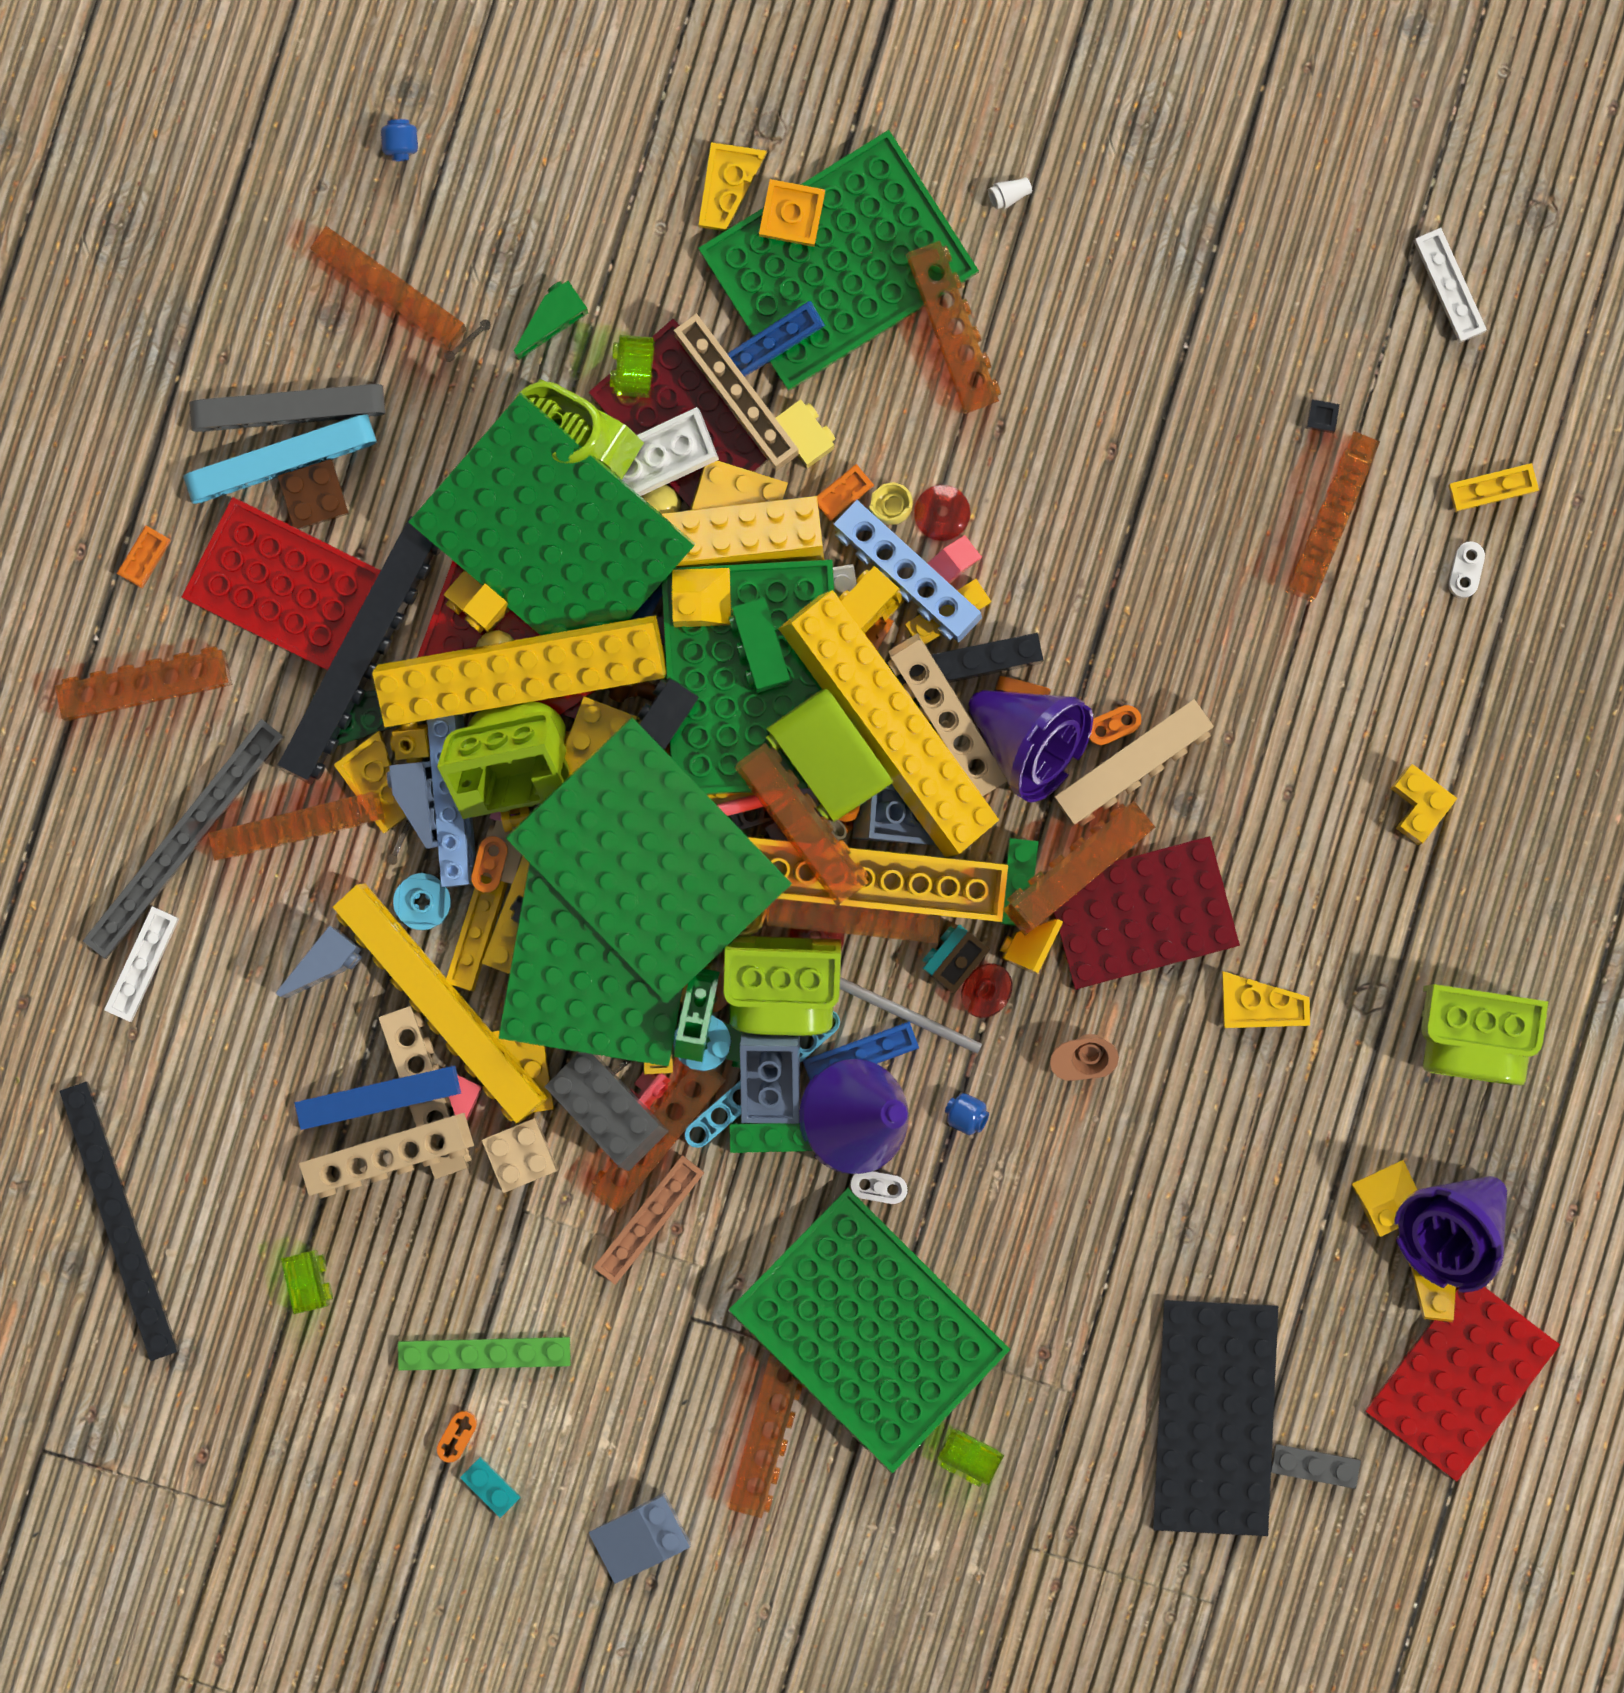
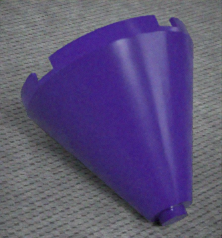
[968,690,1093,802]
[799,1059,909,1174]
[1394,1176,1507,1292]

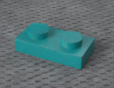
[922,924,968,976]
[460,1457,521,1518]

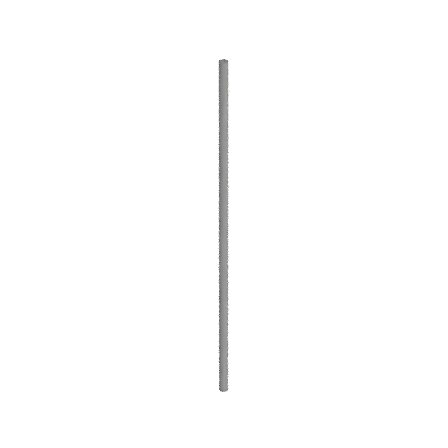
[751,935,982,1054]

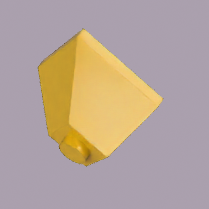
[672,568,731,627]
[1000,919,1063,973]
[1352,1160,1417,1237]

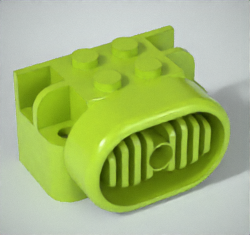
[514,379,644,480]
[437,701,570,819]
[724,936,841,1036]
[1421,984,1549,1086]

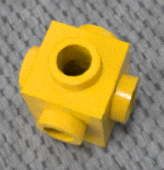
[390,722,430,763]

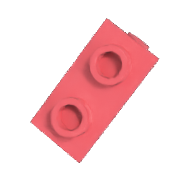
[630,1072,671,1110]

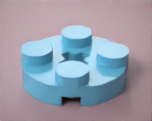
[393,873,451,930]
[673,1015,731,1071]

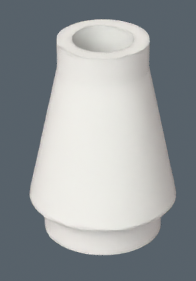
[988,177,1032,210]

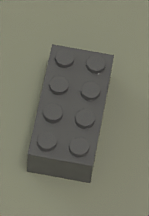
[545,1052,669,1172]

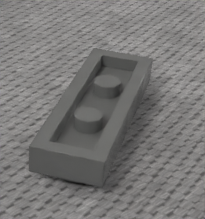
[1271,1444,1361,1489]

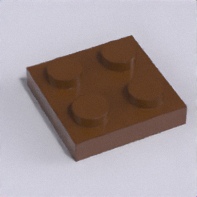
[278,459,349,530]

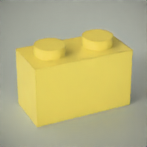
[776,400,835,469]

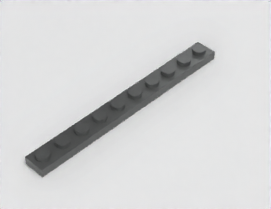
[83,719,285,959]

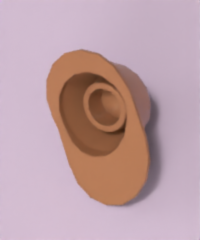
[1050,1034,1119,1081]

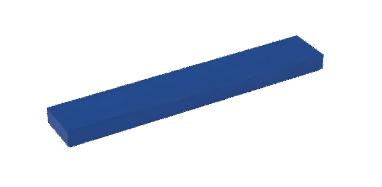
[294,1066,461,1130]

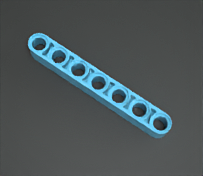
[183,415,377,504]
[685,1011,840,1148]

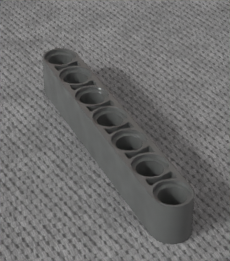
[189,384,385,432]

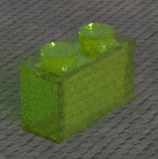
[610,335,654,398]
[281,1250,333,1314]
[937,1426,1004,1487]

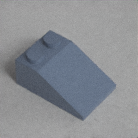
[387,761,438,848]
[852,784,936,846]
[275,926,362,998]
[740,1032,800,1124]
[588,1492,691,1584]

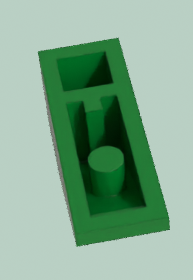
[514,281,588,360]
[674,969,720,1062]

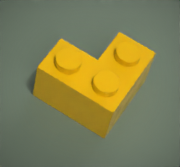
[839,566,904,634]
[444,570,510,633]
[1390,764,1458,845]

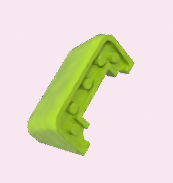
[766,689,893,823]

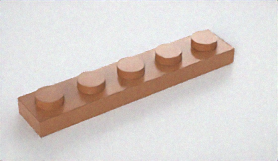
[593,1155,705,1285]

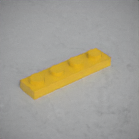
[446,876,508,992]

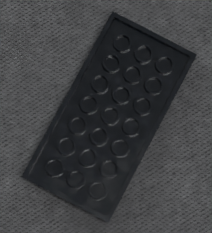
[1153,1299,1279,1536]

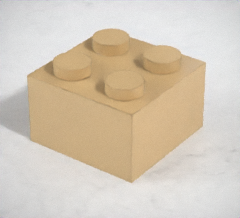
[482,1118,558,1193]

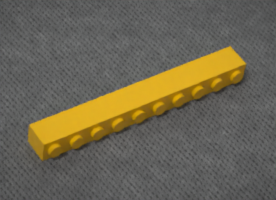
[333,883,548,1123]

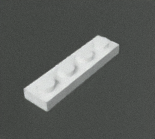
[1414,228,1487,343]
[104,906,180,1022]

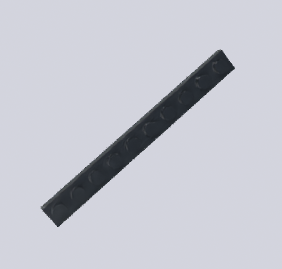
[59,1081,179,1362]

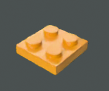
[759,179,825,247]

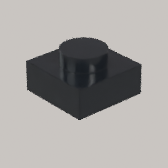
[1306,399,1340,434]

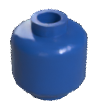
[381,119,418,162]
[945,1093,989,1135]

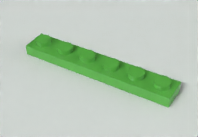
[398,1337,571,1371]

